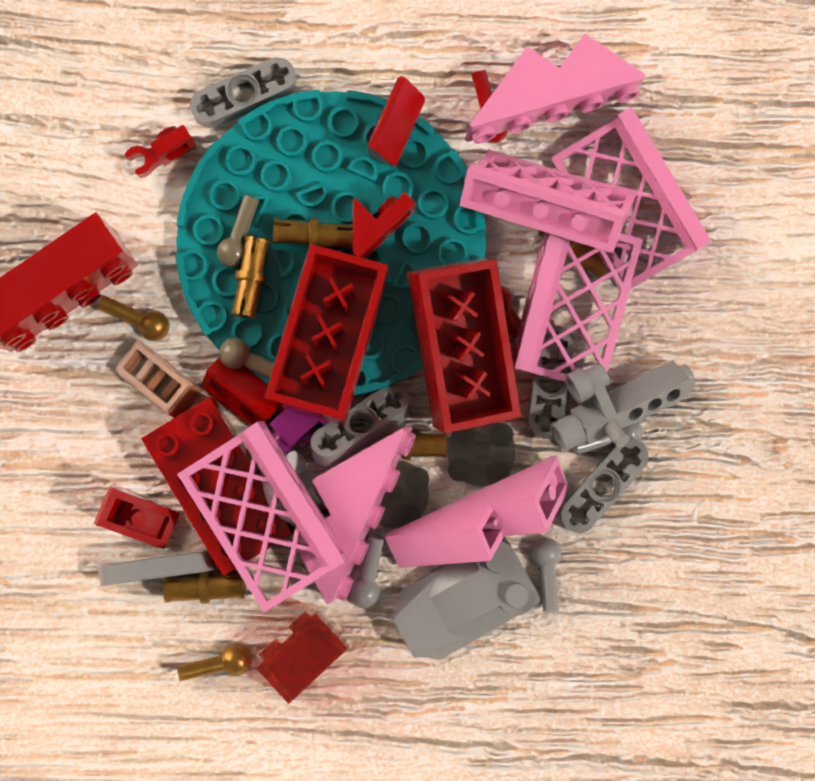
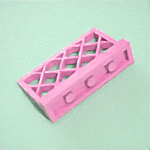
[551,106,711,289]
[459,149,636,253]
[512,232,643,382]
[177,421,349,613]

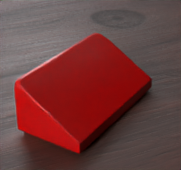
[367,76,425,167]
[201,357,280,427]

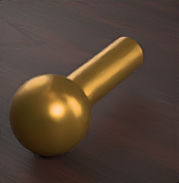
[97,295,170,341]
[176,644,252,682]

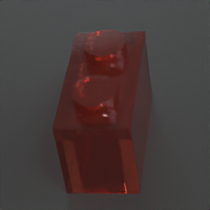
[256,610,350,704]

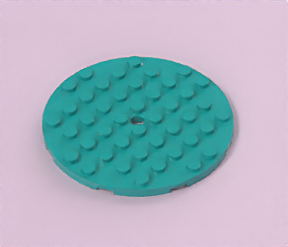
[176,90,486,396]

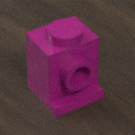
[269,410,329,454]

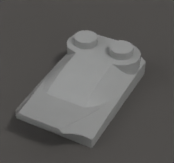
[391,536,542,660]

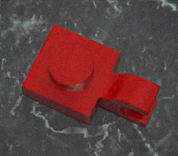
[124,124,197,178]

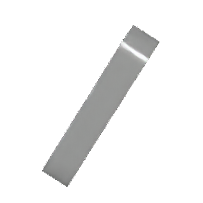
[190,57,297,128]
[527,326,574,439]
[311,385,410,467]
[559,439,648,533]
[98,550,215,586]

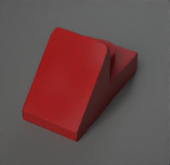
[353,192,416,259]
[93,486,180,549]

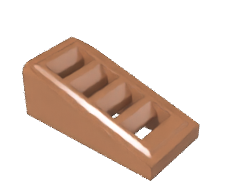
[114,339,202,418]

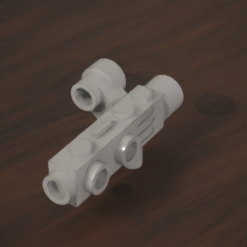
[551,360,695,452]

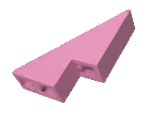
[465,34,646,144]
[291,426,416,605]
[384,456,569,568]

